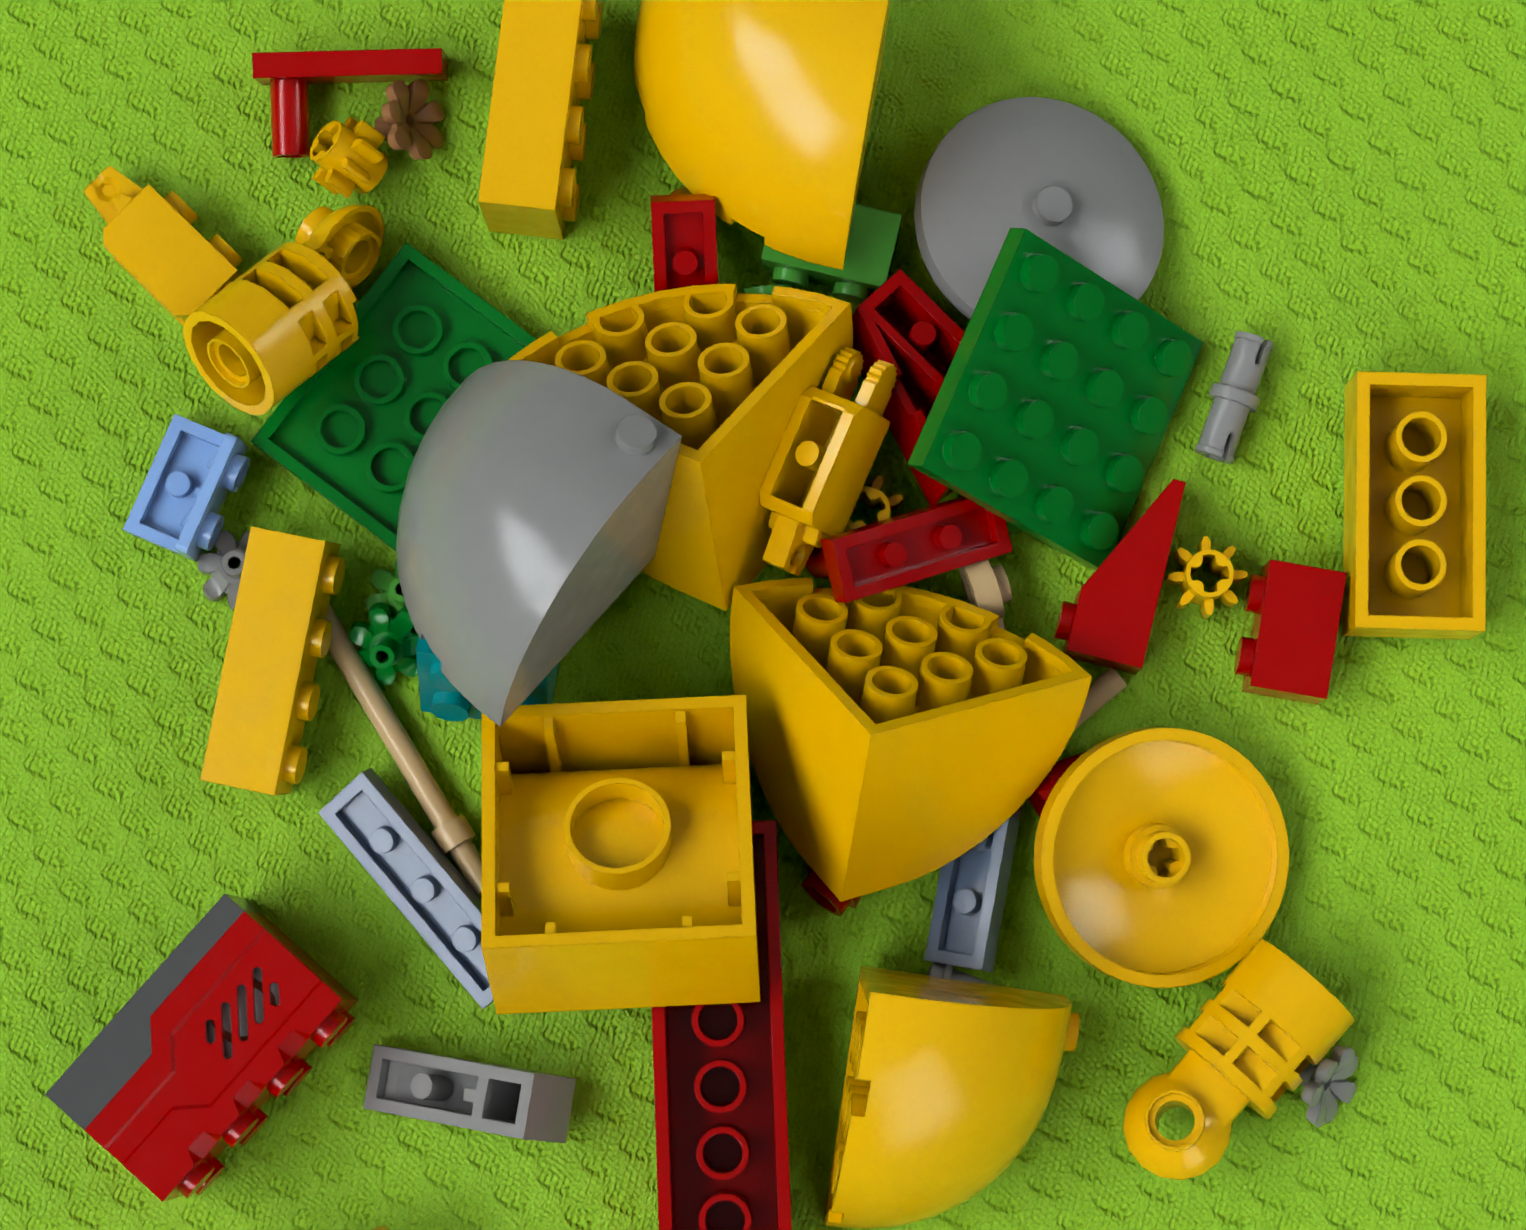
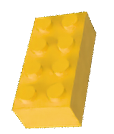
[478,0,603,240]
[1343,371,1487,640]

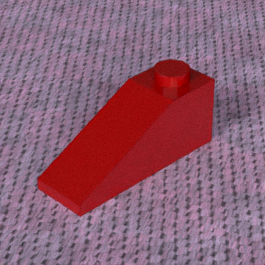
[1054,479,1186,675]

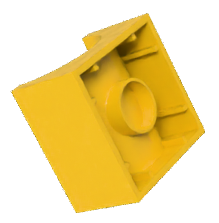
[481,695,760,1014]

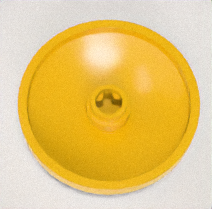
[1034,727,1289,988]

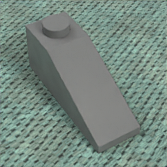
[363,1044,576,1143]

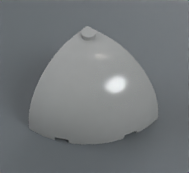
[396,360,682,727]

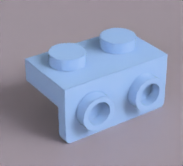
[123,414,250,562]

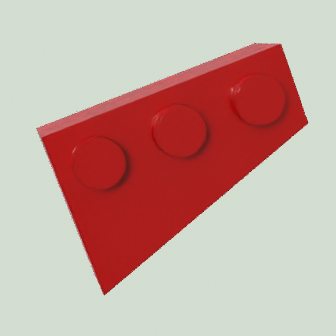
[852,269,965,506]

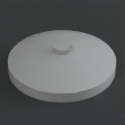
[914,97,1164,319]

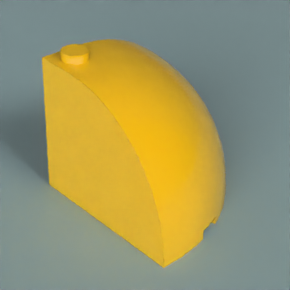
[634,0,891,270]
[509,283,853,611]
[729,578,1092,902]
[824,966,1080,1229]

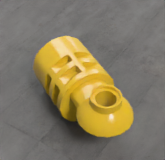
[183,205,385,415]
[1123,939,1355,1180]

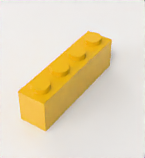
[200,526,345,796]

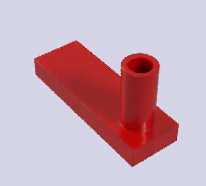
[252,48,448,158]
[651,187,718,292]
[805,496,1012,603]

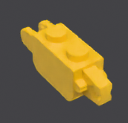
[83,166,243,325]
[759,347,898,576]

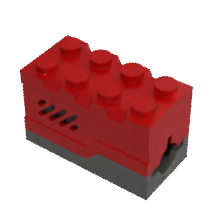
[45,894,359,1202]

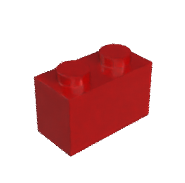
[1234,559,1347,705]

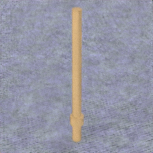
[326,603,482,895]

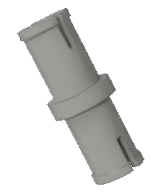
[1194,331,1275,464]

